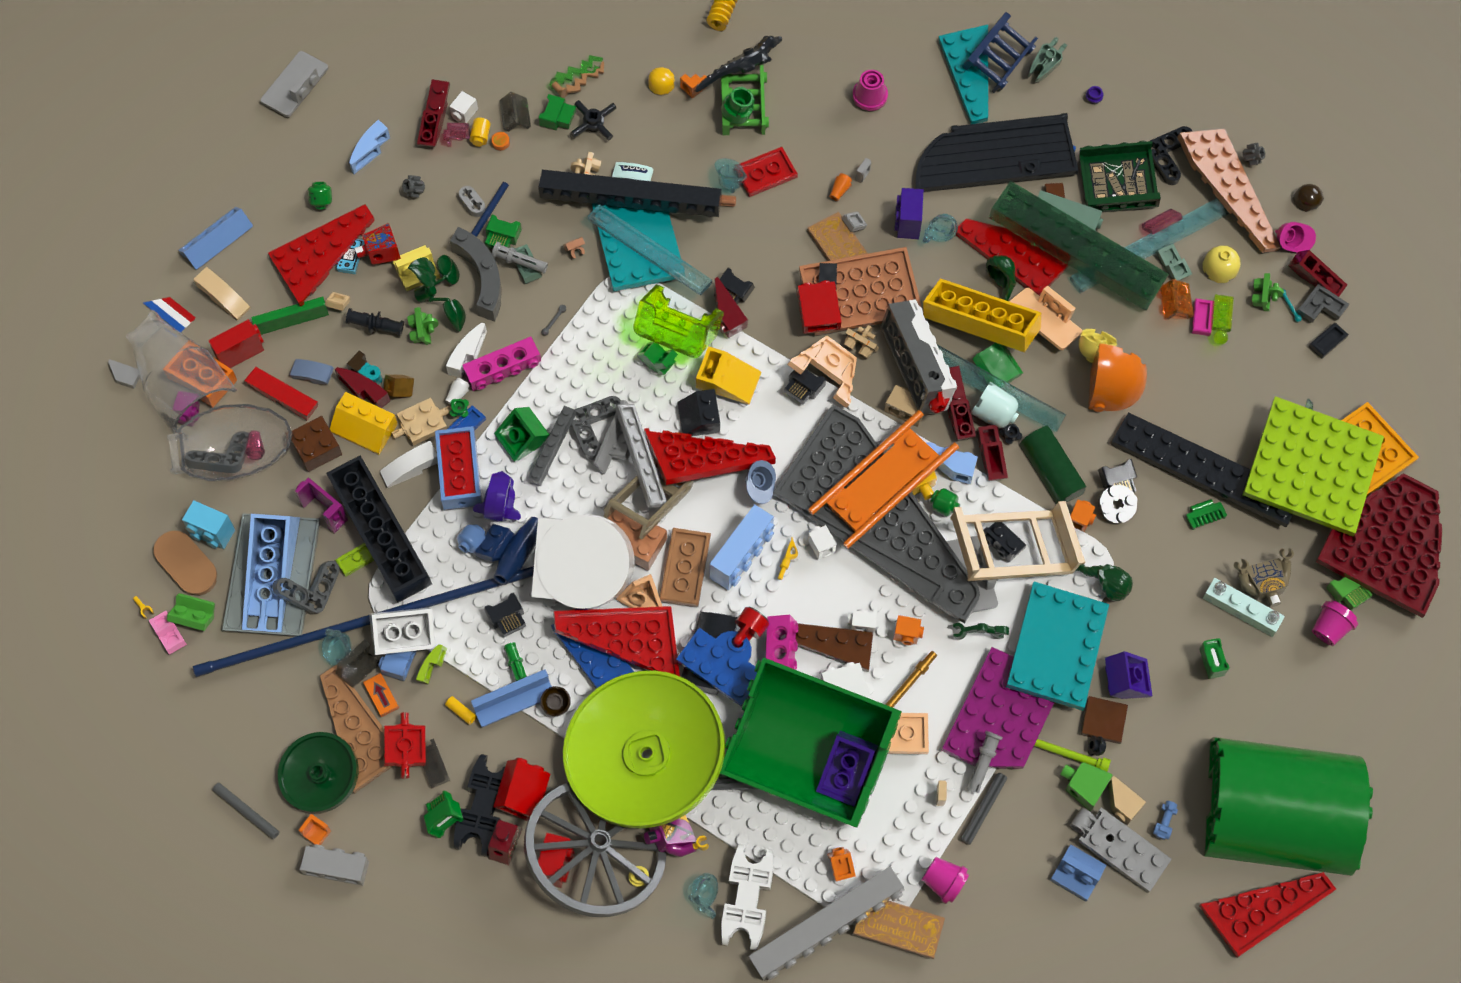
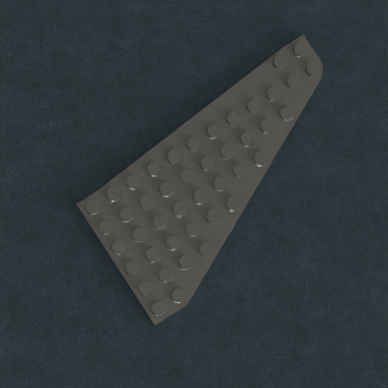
[773,404,980,624]

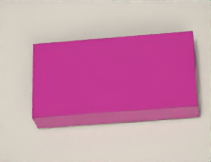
[1192,298,1214,336]

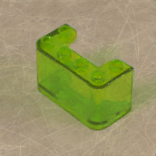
[633,284,724,358]

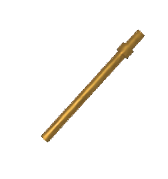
[885,651,937,707]

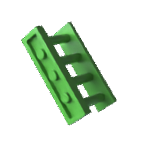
[721,65,769,135]

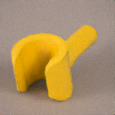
[133,596,154,619]

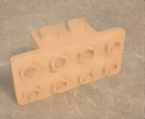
[1009,286,1083,350]

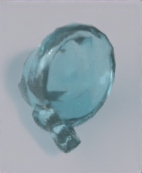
[923,214,958,243]
[322,629,352,666]
[688,873,718,919]

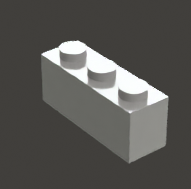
[300,844,369,886]

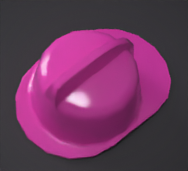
[1275,222,1316,253]

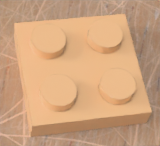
[888,713,929,754]

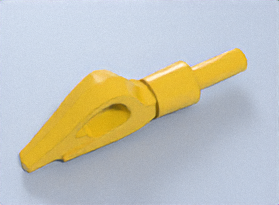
[778,537,798,580]

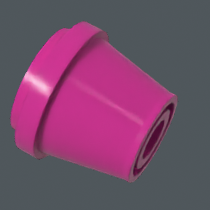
[852,70,888,111]
[1312,600,1358,646]
[921,856,969,904]

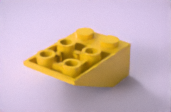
[696,346,761,405]

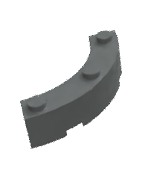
[450,227,502,322]

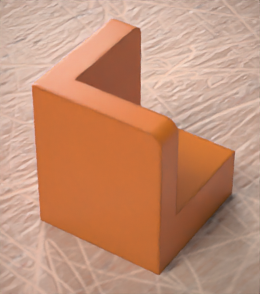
[680,74,708,98]
[299,814,331,845]

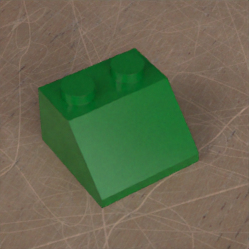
[494,407,550,462]

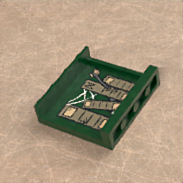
[1079,141,1161,212]

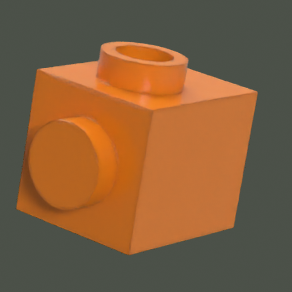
[1070,500,1096,532]
[894,615,924,645]

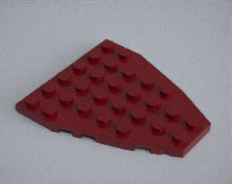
[1316,473,1442,618]

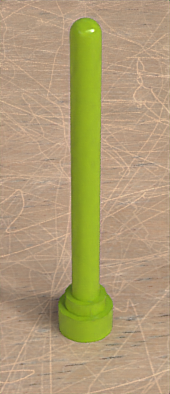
[1034,739,1111,772]

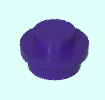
[1086,86,1104,103]

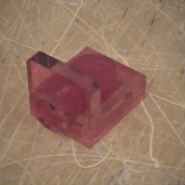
[443,123,471,147]

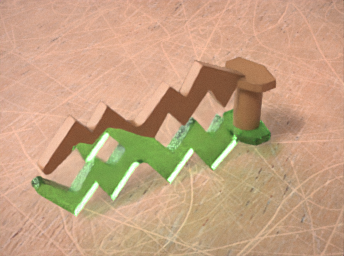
[549,55,604,98]

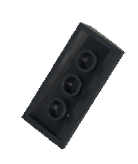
[681,612,738,695]

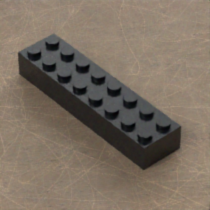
[326,455,432,603]

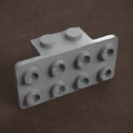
[261,51,328,117]
[947,536,998,612]

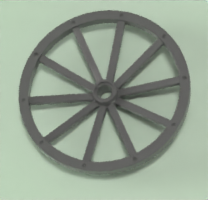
[524,783,666,917]

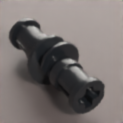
[345,308,404,337]

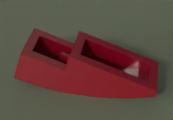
[335,367,390,408]
[976,425,1008,481]

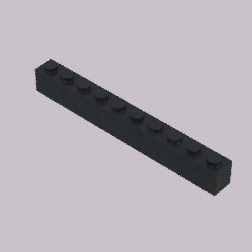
[538,169,722,217]

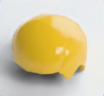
[648,67,675,95]

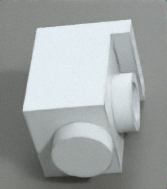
[848,609,877,635]

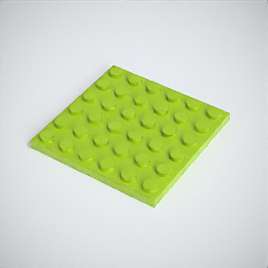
[1243,396,1384,536]

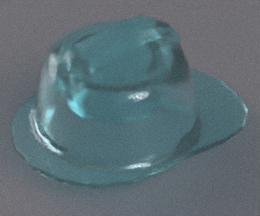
[714,158,747,193]

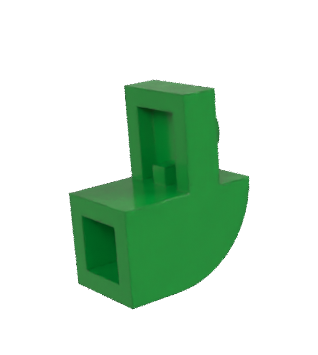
[637,341,678,375]

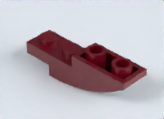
[417,79,450,147]
[947,366,976,440]

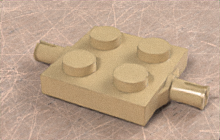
[391,398,452,446]

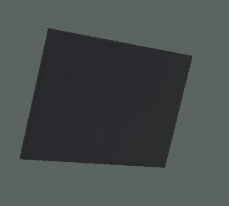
[819,263,837,286]

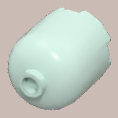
[971,382,1019,429]

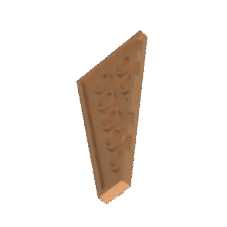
[320,664,393,794]

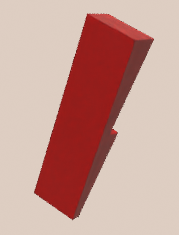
[244,366,318,421]

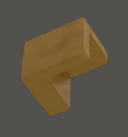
[383,374,414,397]

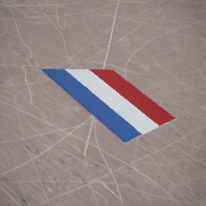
[143,297,196,333]

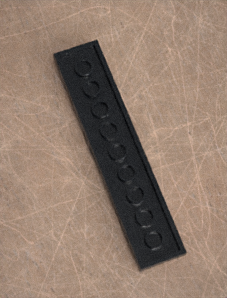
[1111,412,1293,527]

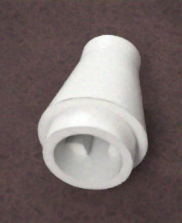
[445,377,470,405]

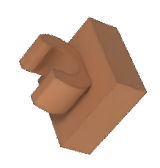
[563,237,585,258]

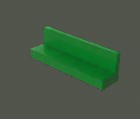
[251,296,329,335]

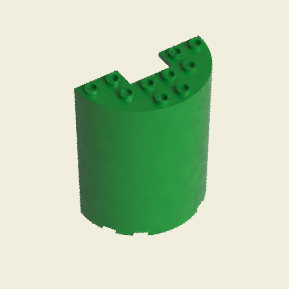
[720,657,902,828]
[1204,737,1373,876]

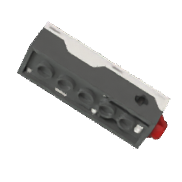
[881,299,957,414]

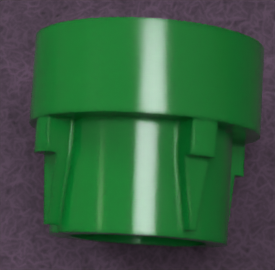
[721,86,755,124]

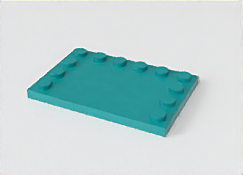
[591,203,685,292]
[1006,581,1109,711]

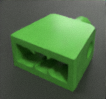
[1060,762,1113,812]

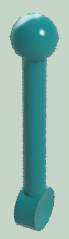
[1282,289,1302,322]

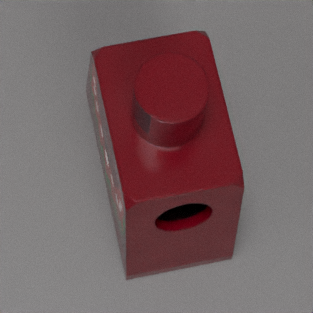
[488,820,522,866]

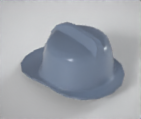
[745,460,776,504]

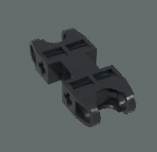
[454,754,509,857]

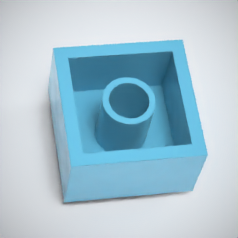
[182,500,235,549]

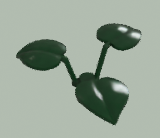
[408,255,466,332]

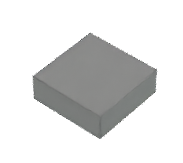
[856,158,871,183]
[842,211,867,232]

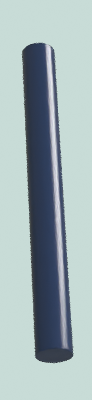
[471,182,509,237]

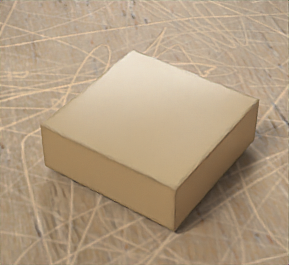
[325,292,350,311]
[936,780,947,806]

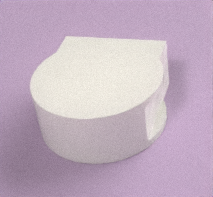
[531,515,635,609]

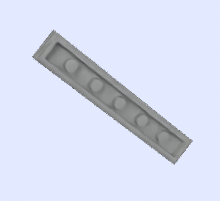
[615,404,667,508]

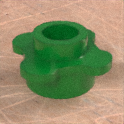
[450,399,469,418]

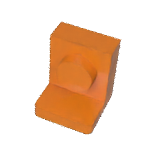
[827,847,856,881]

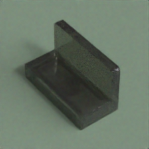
[500,92,531,132]
[335,640,379,688]
[423,739,450,789]

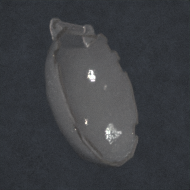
[167,404,293,481]

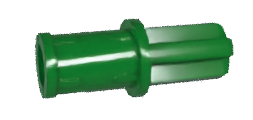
[504,642,527,681]

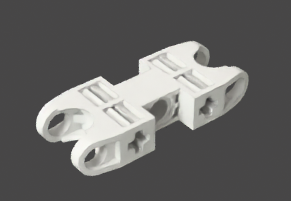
[721,844,774,950]

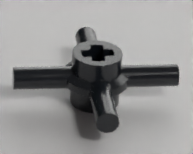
[571,100,617,141]

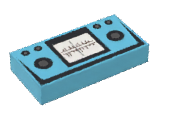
[337,239,365,274]

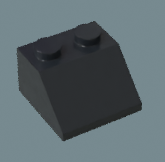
[677,389,720,436]

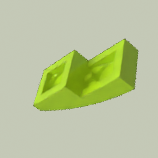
[416,644,447,684]

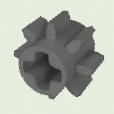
[1243,143,1265,166]
[402,175,425,198]

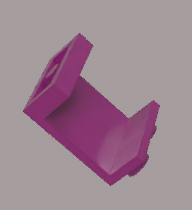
[295,477,348,534]

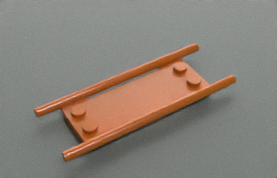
[808,410,959,549]

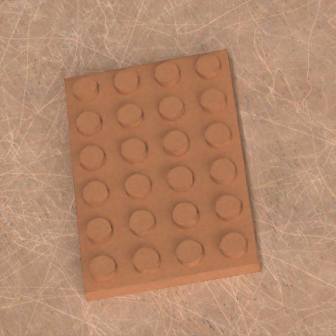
[799,247,923,336]

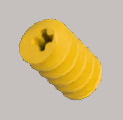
[706,0,738,31]

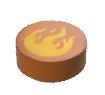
[491,132,510,150]

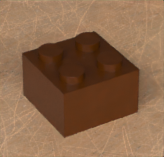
[288,416,342,472]

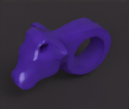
[473,471,521,522]

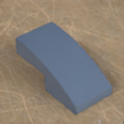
[290,359,334,384]

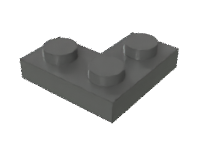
[1297,284,1349,323]

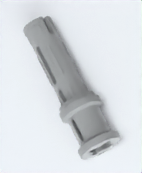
[492,242,548,274]
[967,731,1003,793]

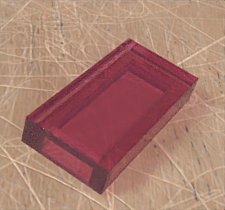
[1141,209,1183,235]

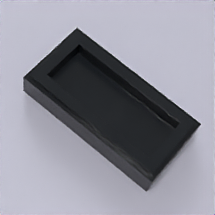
[1309,323,1349,359]

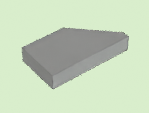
[108,359,142,388]

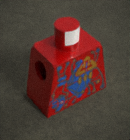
[355,223,401,264]

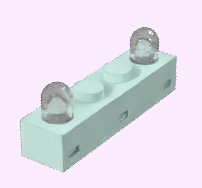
[1203,578,1285,637]

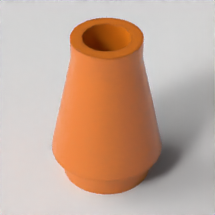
[829,173,852,201]

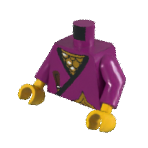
[644,815,709,857]

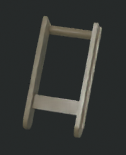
[603,459,694,539]

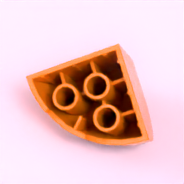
[1088,343,1147,412]

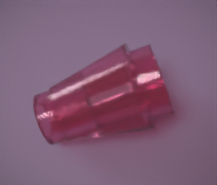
[245,431,265,460]

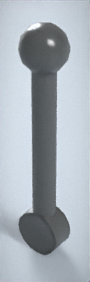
[542,305,566,335]

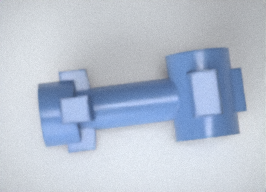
[1153,801,1178,840]

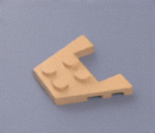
[787,336,857,408]

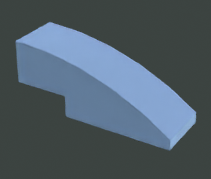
[349,120,390,174]

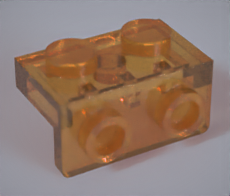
[1160,279,1194,320]

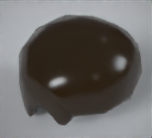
[1293,184,1324,212]
[540,686,571,717]

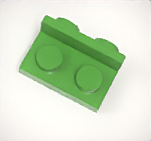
[167,593,215,631]

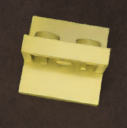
[392,245,440,291]

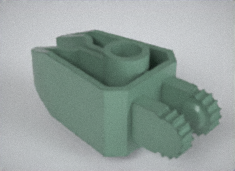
[1028,37,1067,83]

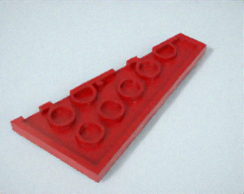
[1199,872,1336,958]

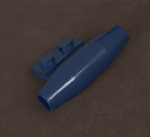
[475,517,538,585]

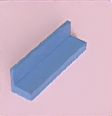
[178,207,253,269]
[471,669,552,727]

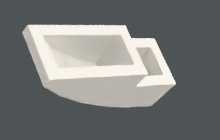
[446,323,487,378]
[380,441,438,488]

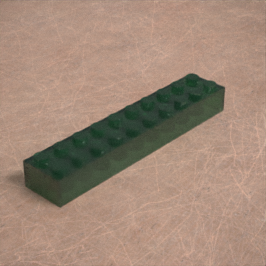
[989,181,1169,311]

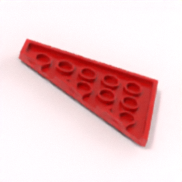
[268,204,375,307]
[954,218,1084,296]
[644,428,776,485]
[553,606,680,676]

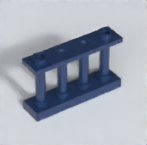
[962,12,1038,93]

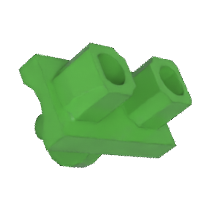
[1252,273,1284,311]
[407,307,439,345]

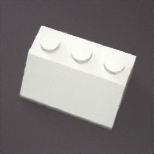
[369,607,435,655]

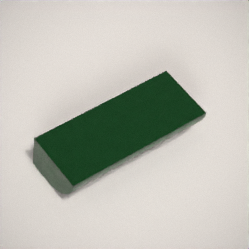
[1019,425,1087,504]

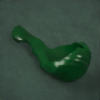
[986,255,1016,301]
[1075,564,1133,601]

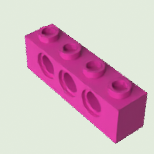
[462,336,541,391]
[766,614,798,670]

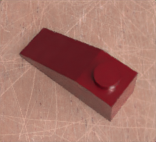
[1288,250,1347,297]
[714,277,748,338]

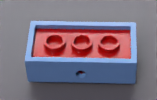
[435,426,482,510]

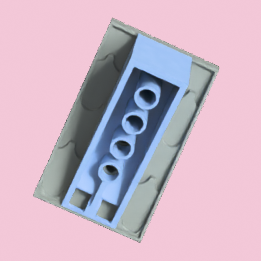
[222,513,321,636]

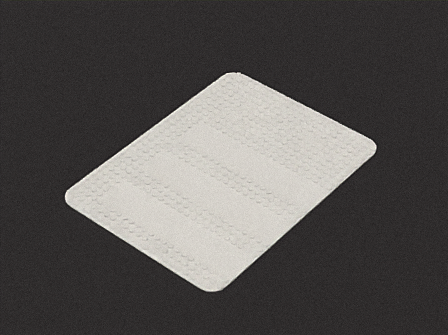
[369,276,1114,926]

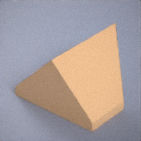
[616,574,663,608]

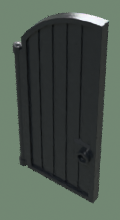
[915,113,1079,192]

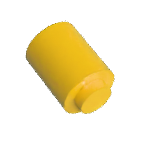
[469,118,491,147]

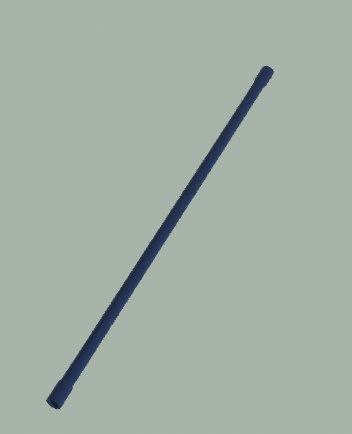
[193,566,534,677]

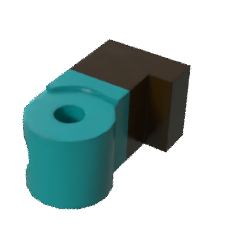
[347,350,382,385]

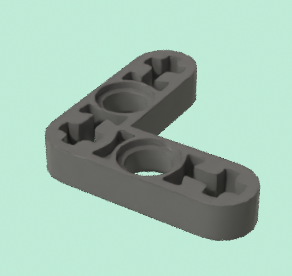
[571,396,621,460]
[185,431,251,473]
[272,561,340,614]

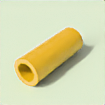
[445,696,477,725]

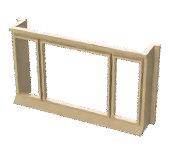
[950,501,1086,581]

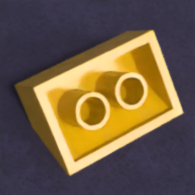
[330,392,398,455]

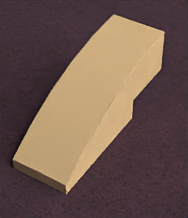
[194,267,250,321]

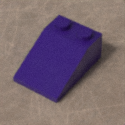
[816,730,878,806]

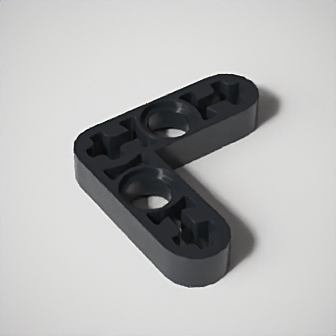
[1150,126,1193,185]

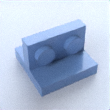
[1050,844,1107,902]

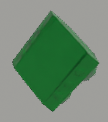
[973,343,1023,388]

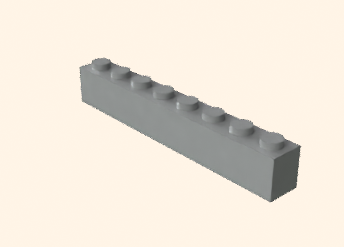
[749,866,905,981]

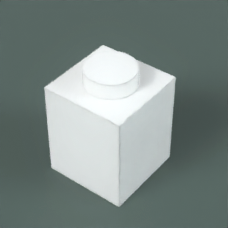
[450,91,478,124]
[808,525,837,560]

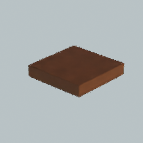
[1081,696,1128,744]

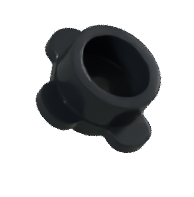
[1000,424,1022,444]
[1088,736,1106,756]

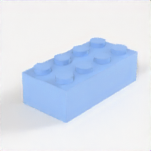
[710,504,775,591]

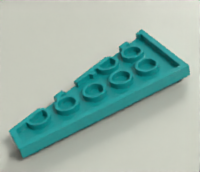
[938,24,988,124]

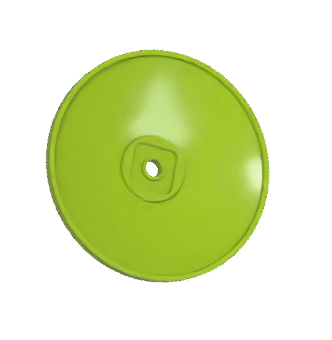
[563,671,725,828]

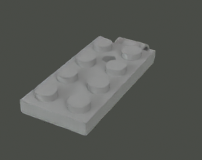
[1070,807,1171,893]

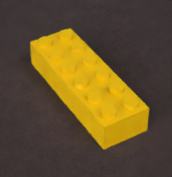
[923,278,1041,353]

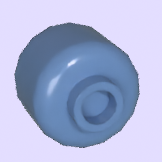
[457,524,486,553]

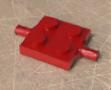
[384,712,426,779]

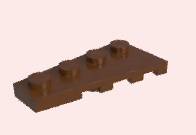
[796,623,873,672]

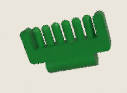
[1186,499,1227,530]

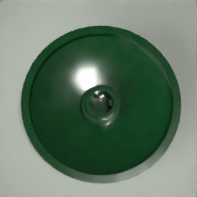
[278,732,359,813]

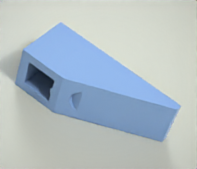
[927,442,978,484]

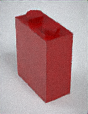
[797,280,842,334]
[208,319,264,368]
[494,758,551,821]

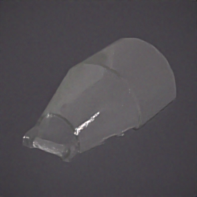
[126,310,237,441]

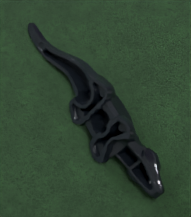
[695,36,782,92]

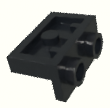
[983,522,1026,562]

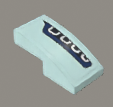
[612,162,653,181]

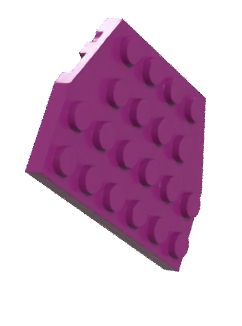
[941,647,1054,769]

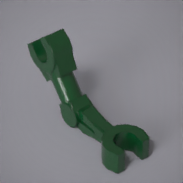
[953,623,1009,640]

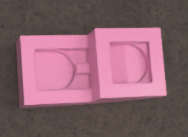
[149,611,187,655]

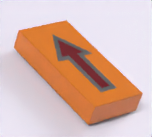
[363,673,399,717]

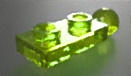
[1212,294,1234,345]

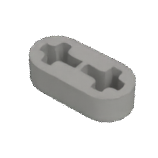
[459,186,486,217]

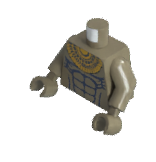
[1234,548,1294,607]

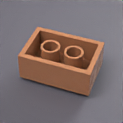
[607,510,667,571]

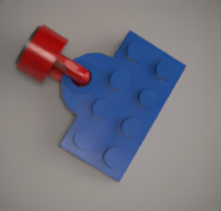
[676,607,769,706]

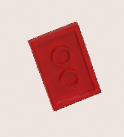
[734,147,798,197]

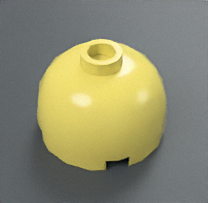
[1202,245,1241,283]
[1079,329,1117,363]

